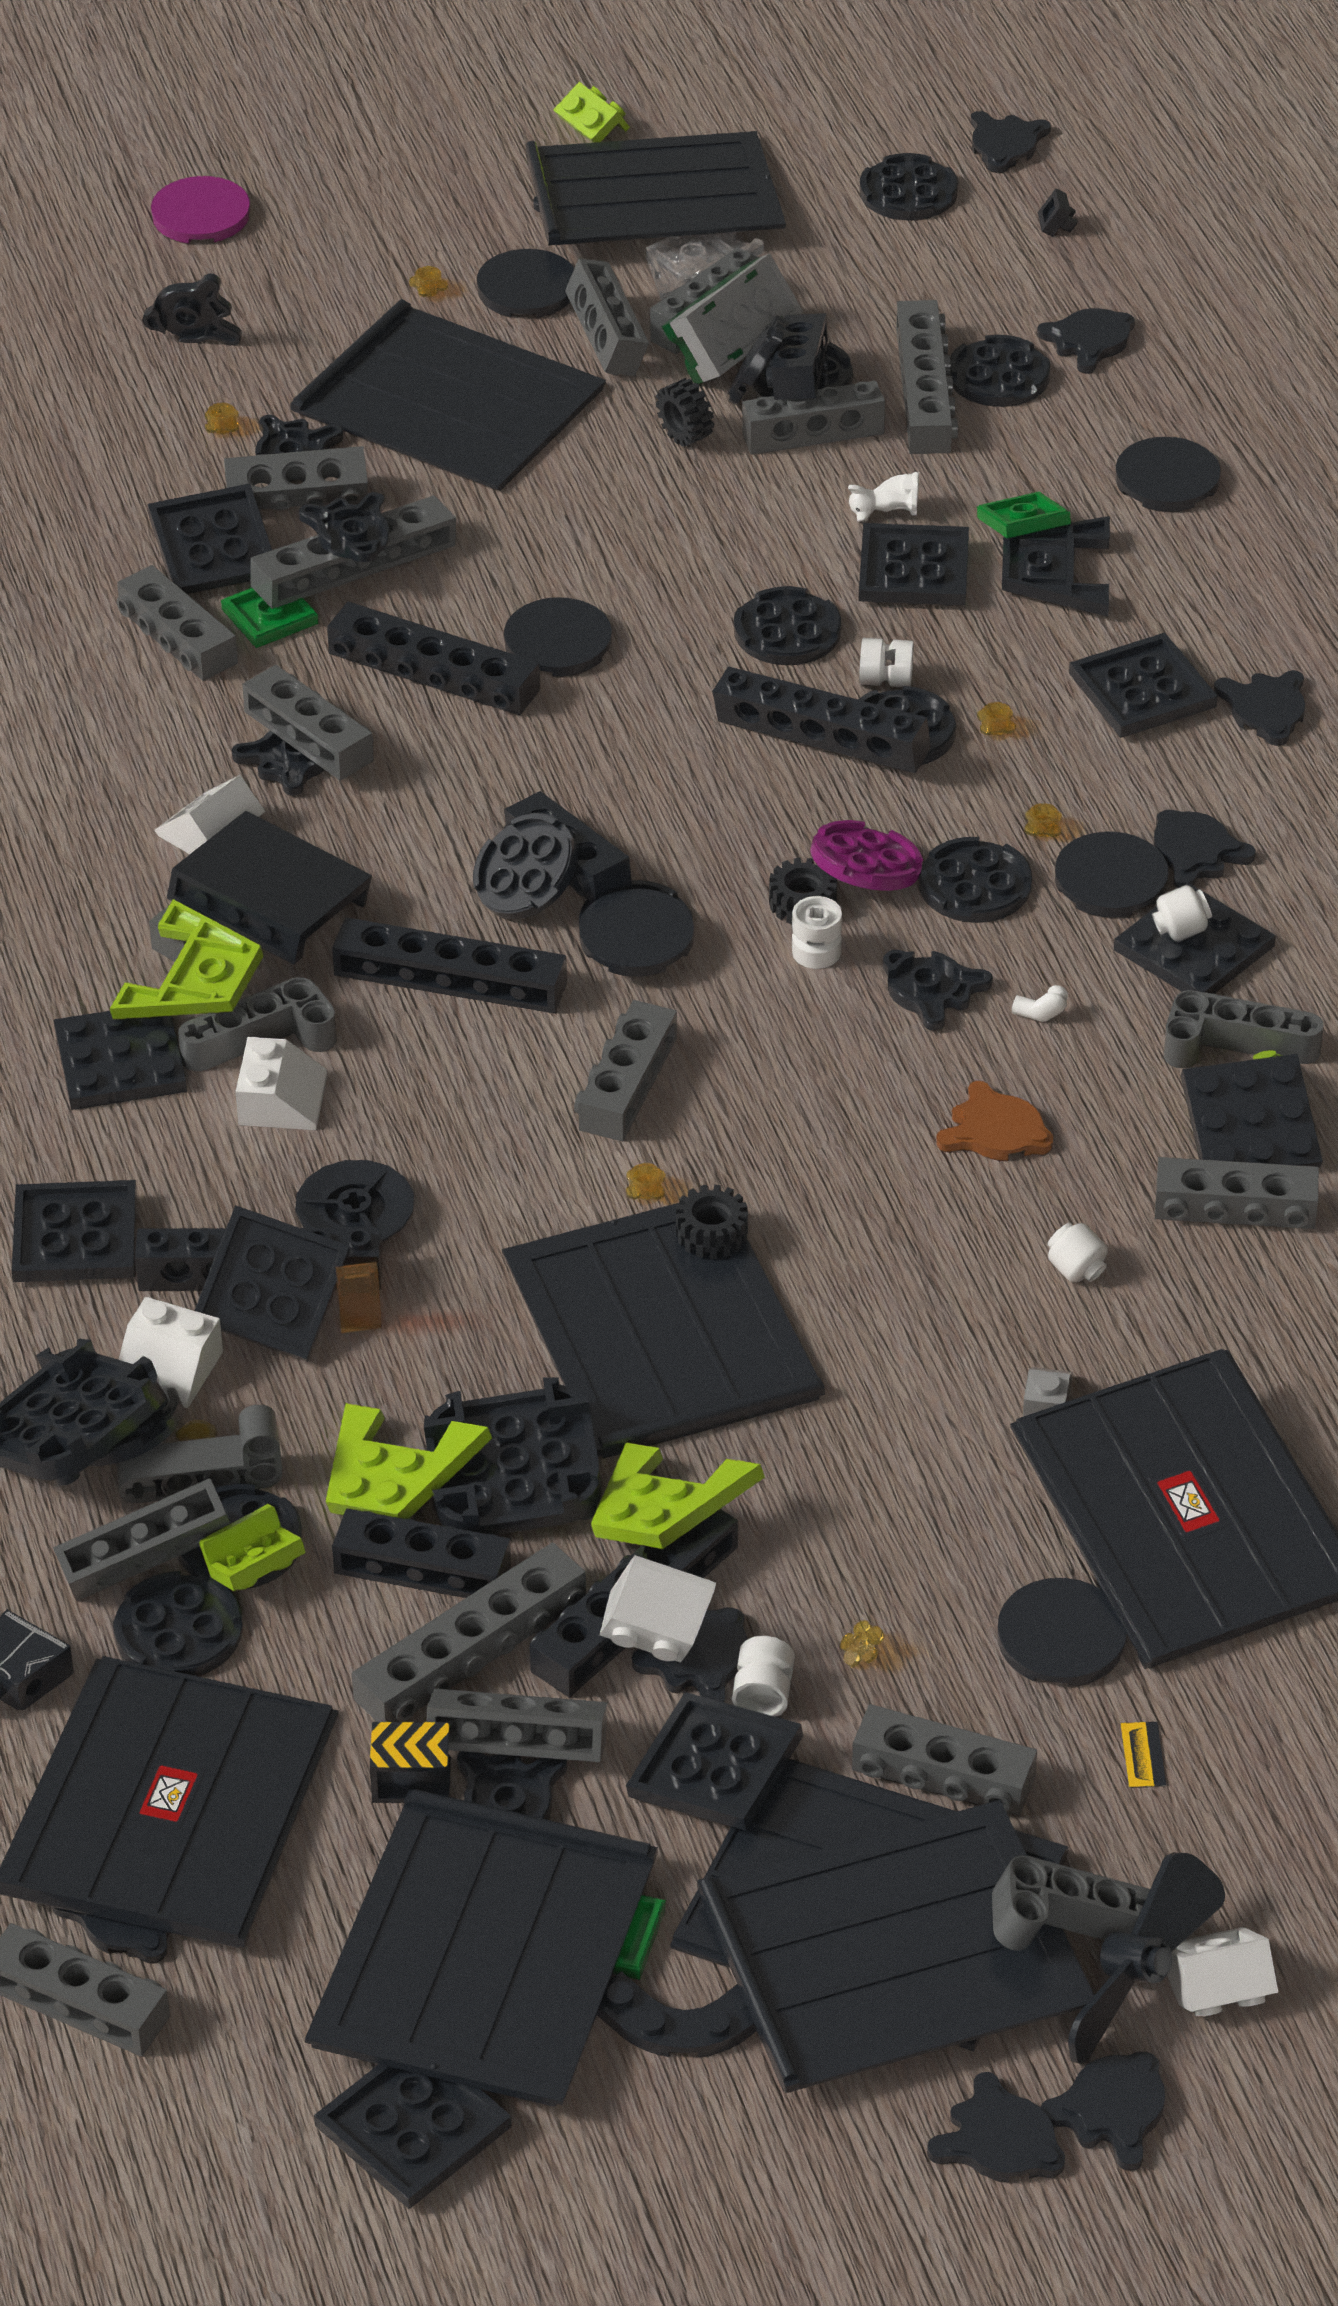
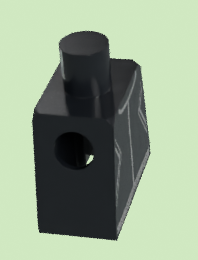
[0,1609,74,1710]

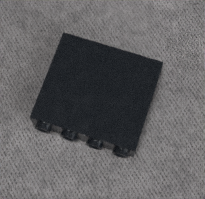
[167,811,372,965]

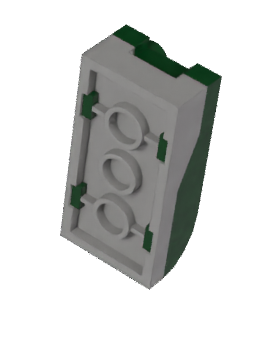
[661,253,803,384]

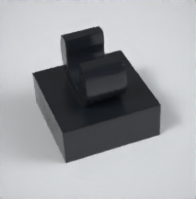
[1038,188,1078,237]

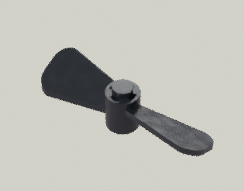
[1068,1852,1225,2064]

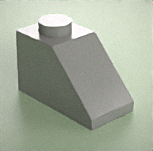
[1023,1367,1073,1416]

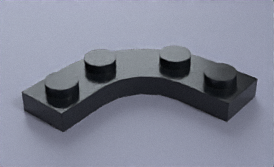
[597,1971,757,2058]

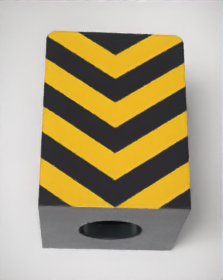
[370,1722,451,1803]

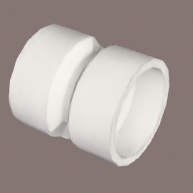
[859,638,914,687]
[792,896,842,969]
[732,1636,795,1717]

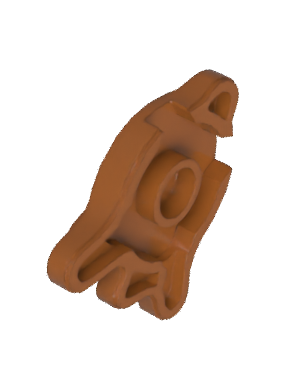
[936,1080,1053,1161]

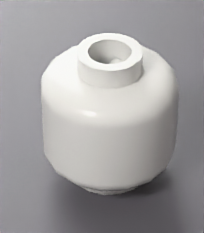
[1152,885,1212,942]
[1048,1223,1108,1283]

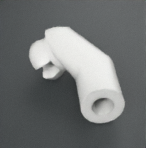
[1012,985,1068,1022]

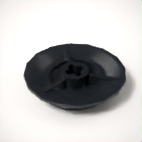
[295,1160,414,1242]

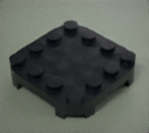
[0,1339,168,1486]
[423,1377,602,1535]

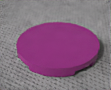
[151,176,250,244]
[810,820,923,891]

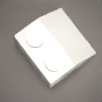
[155,775,265,854]
[236,1037,328,1130]
[118,1297,223,1408]
[600,1555,716,1662]
[1167,1927,1278,2016]

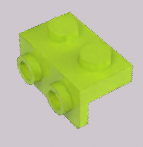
[553,82,630,143]
[199,1504,306,1591]

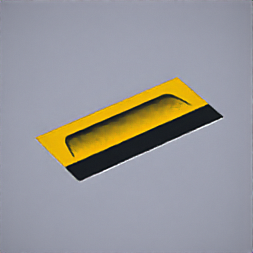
[1120,1722,1166,1787]

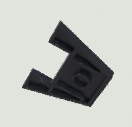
[1002,516,1110,617]

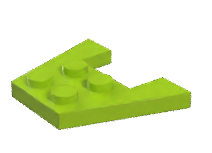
[110,899,264,1019]
[325,1403,492,1519]
[591,1443,765,1549]

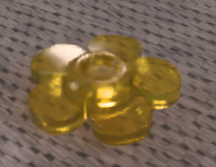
[840,1620,884,1667]

